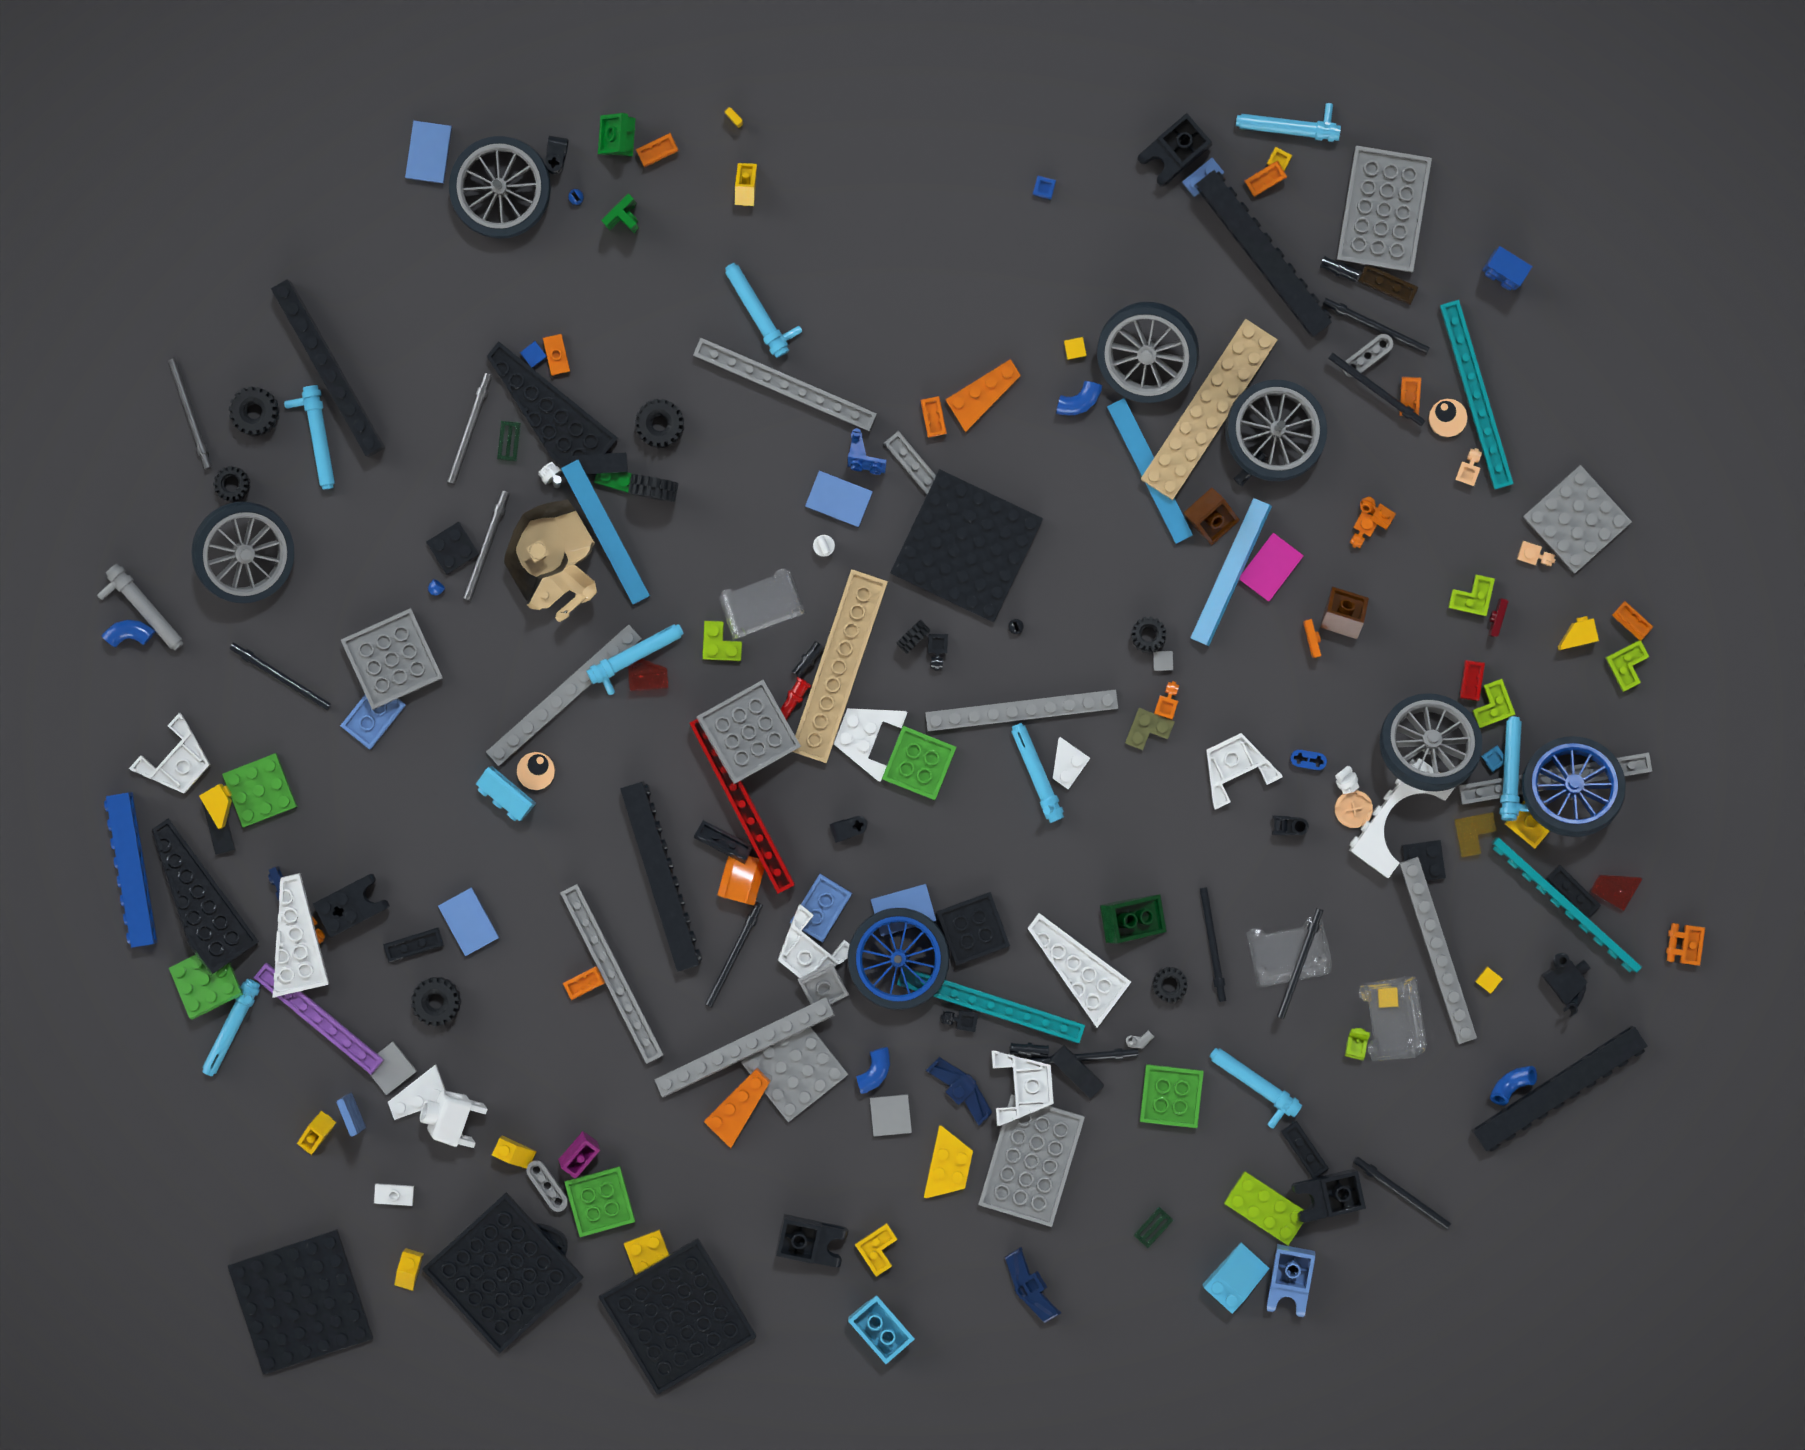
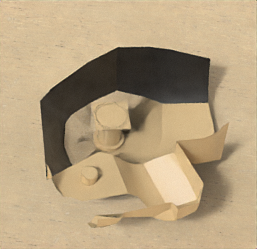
[504,500,597,622]

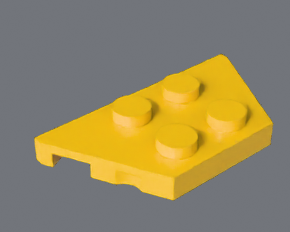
[924,1125,973,1198]

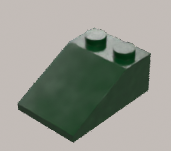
[1100,894,1167,944]

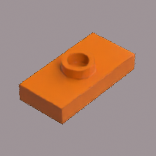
[636,133,679,168]
[1244,160,1287,197]
[543,334,571,376]
[1399,377,1421,416]
[920,396,947,438]
[1612,601,1653,641]
[1303,619,1321,658]
[563,966,605,1000]

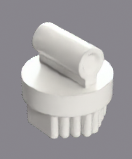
[538,462,562,488]
[813,535,835,557]
[1335,766,1359,794]

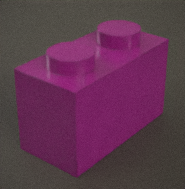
[558,1131,600,1179]

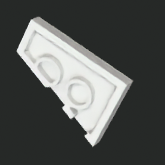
[388,1064,446,1120]

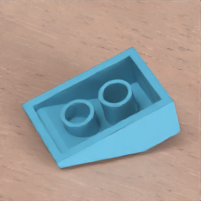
[1202,1243,1270,1314]

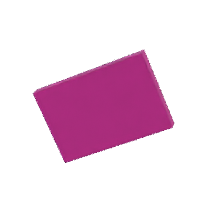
[1239,533,1303,602]

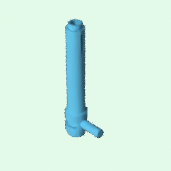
[1236,103,1341,142]
[725,263,802,358]
[284,385,335,490]
[586,624,684,695]
[1499,716,1529,821]
[1011,723,1064,823]
[202,978,260,1076]
[1209,1048,1302,1129]

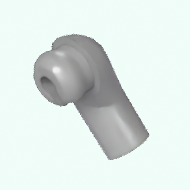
[1126,1030,1155,1049]

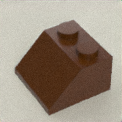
[1184,487,1240,546]
[1320,587,1369,639]

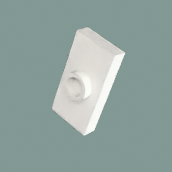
[374,1183,414,1206]

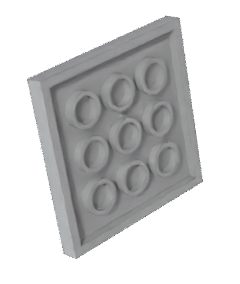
[1523,465,1632,574]
[341,608,443,710]
[696,680,801,784]
[741,1027,848,1122]

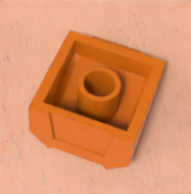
[717,856,765,905]

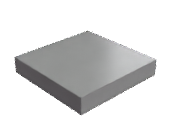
[798,962,849,1004]
[371,1041,417,1095]
[870,1094,912,1136]

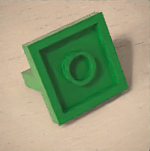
[598,113,636,157]
[601,193,639,233]

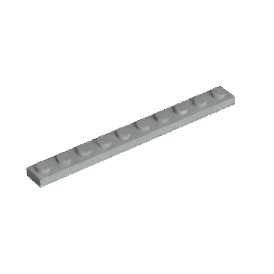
[693,338,877,431]
[486,625,642,766]
[925,690,1118,731]
[1458,752,1652,804]
[1399,857,1477,1044]
[560,884,664,1064]
[654,997,835,1098]

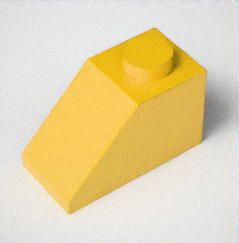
[735,163,757,206]
[1558,616,1599,650]
[199,784,232,829]
[297,1111,336,1155]
[492,1135,537,1169]
[394,1248,424,1291]

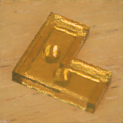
[1454,812,1496,857]

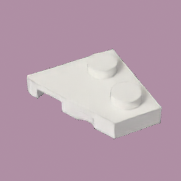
[1053,737,1090,789]

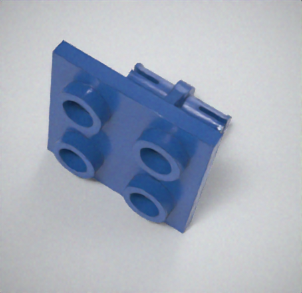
[847,428,887,475]

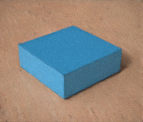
[1481,745,1505,772]

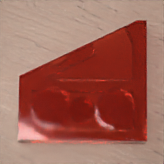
[628,659,669,691]
[1590,875,1642,911]

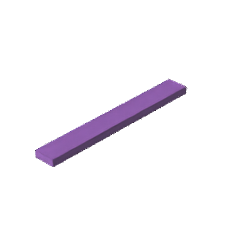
[254,963,384,1075]

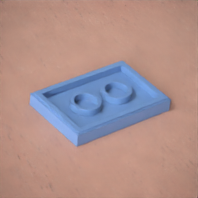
[405,120,452,184]
[805,471,873,527]
[340,695,406,750]
[790,874,852,942]
[871,884,936,936]
[438,887,500,956]
[336,1092,366,1137]

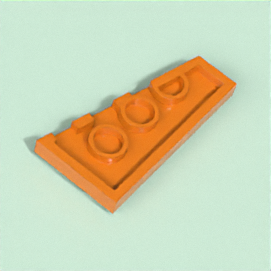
[945,359,1021,433]
[704,1068,771,1148]

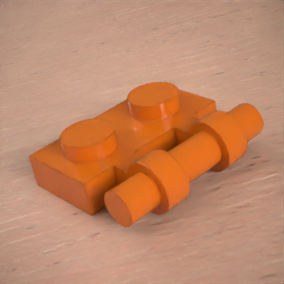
[1666,923,1705,966]

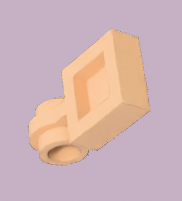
[1455,448,1482,486]
[1517,541,1556,566]

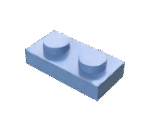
[1182,158,1224,197]

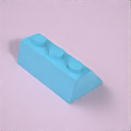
[476,766,536,821]
[848,1295,915,1364]

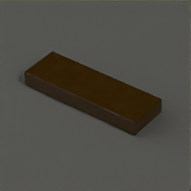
[1357,265,1418,305]

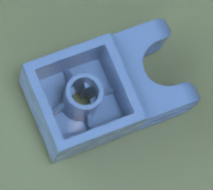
[1267,1244,1315,1317]

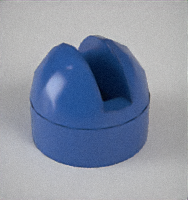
[568,189,584,205]
[428,579,445,596]

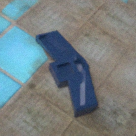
[925,1057,992,1126]
[1005,1247,1062,1323]

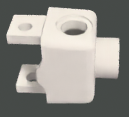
[420,1091,487,1148]

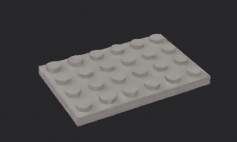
[1336,146,1432,273]
[978,1094,1085,1227]

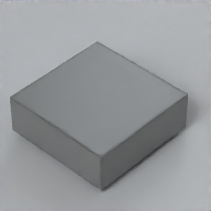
[1153,651,1173,671]

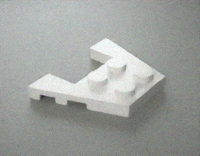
[834,708,908,782]
[129,713,211,793]
[1206,733,1283,809]
[778,904,850,978]
[991,1051,1054,1126]

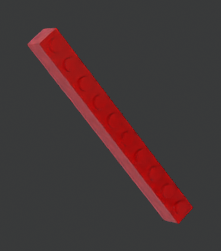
[689,719,795,894]

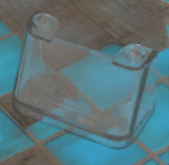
[718,568,807,640]
[1246,917,1332,987]
[1359,976,1426,1061]

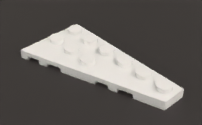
[272,873,329,998]
[1028,913,1131,1028]

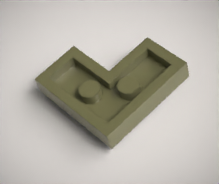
[1125,708,1175,750]

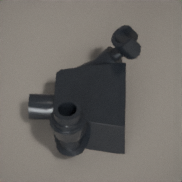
[1541,953,1591,1017]

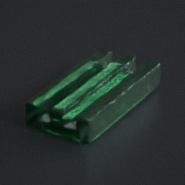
[497,421,521,461]
[1133,1207,1173,1248]

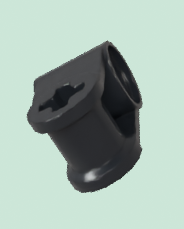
[545,136,569,175]
[1272,815,1309,835]
[829,816,868,843]

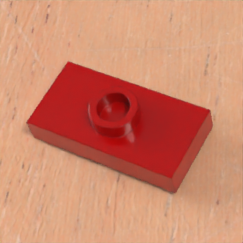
[1459,660,1485,701]

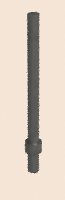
[168,358,212,469]
[447,373,492,484]
[463,490,509,601]

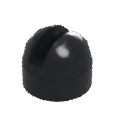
[1008,619,1024,634]

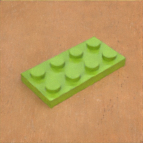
[1224,1171,1304,1245]

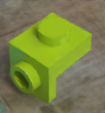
[1345,1028,1370,1060]

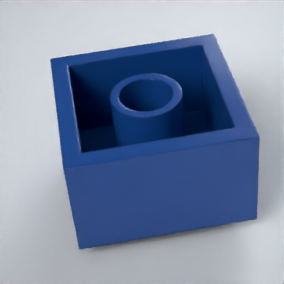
[1482,246,1533,291]

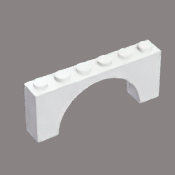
[1349,758,1455,878]

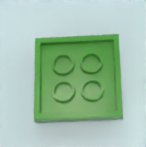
[882,726,956,800]
[222,753,298,827]
[169,955,243,1020]
[1140,1064,1204,1128]
[565,1166,636,1237]

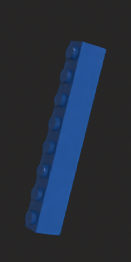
[104,792,158,948]

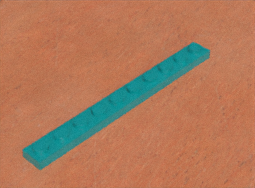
[1440,300,1514,490]
[1491,837,1642,973]
[897,967,1085,1043]

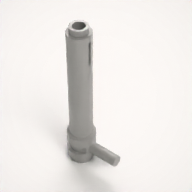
[97,564,184,651]

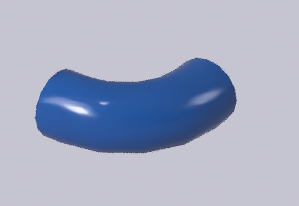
[1056,381,1103,416]
[101,620,156,647]
[856,1047,890,1094]
[1490,1066,1537,1105]

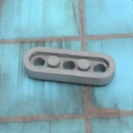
[1343,334,1393,377]
[527,1160,568,1212]

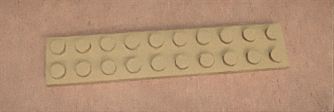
[1140,319,1278,500]
[792,569,888,763]

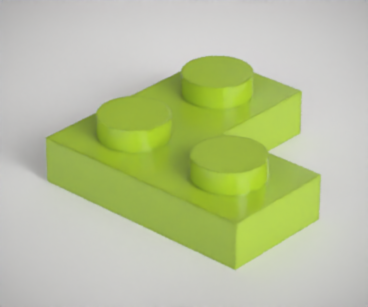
[1448,575,1495,616]
[703,621,742,661]
[1605,640,1649,692]
[1472,679,1516,728]

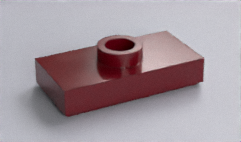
[1488,598,1509,637]

